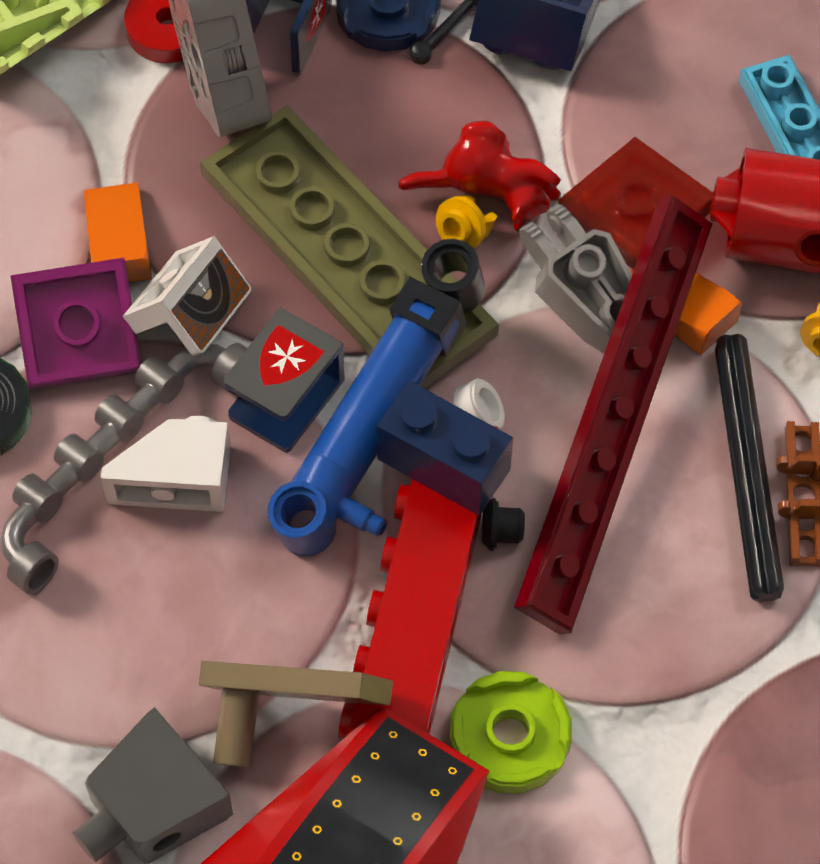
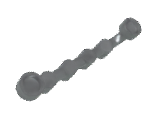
[0,343,247,595]

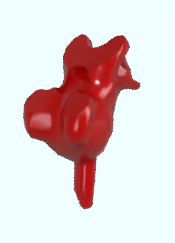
[398,121,561,231]

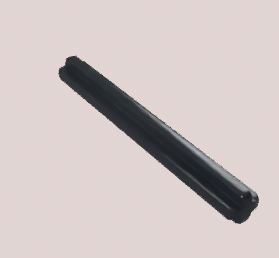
[715,334,784,602]

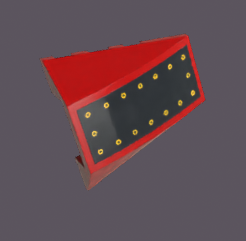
[201,705,489,864]

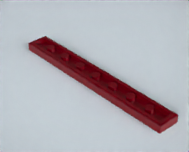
[514,195,713,634]

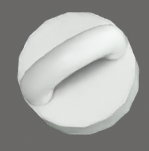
[453,378,505,430]

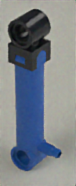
[268,239,485,556]

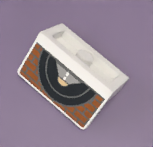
[123,236,251,356]

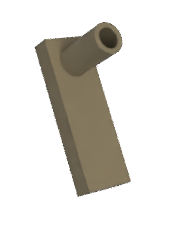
[198,661,393,768]

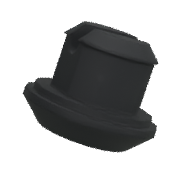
[482,498,525,551]

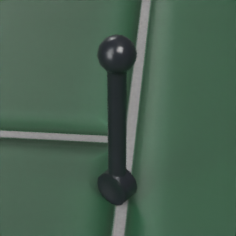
[410,0,478,65]

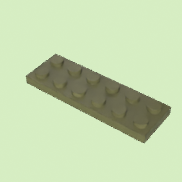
[200,105,499,389]

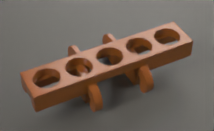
[776,421,820,567]

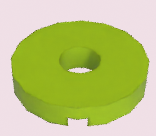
[449,671,572,794]

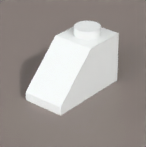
[101,416,231,512]

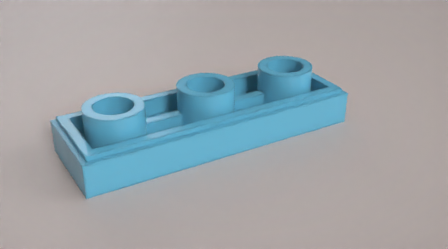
[738,54,820,160]

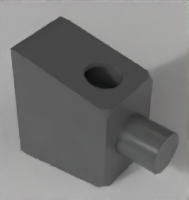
[72,707,233,864]

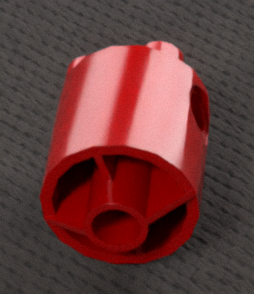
[709,147,820,274]

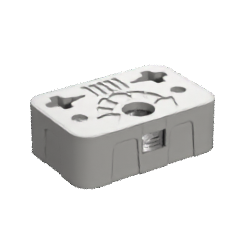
[168,0,272,138]

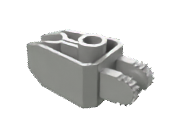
[519,204,632,353]

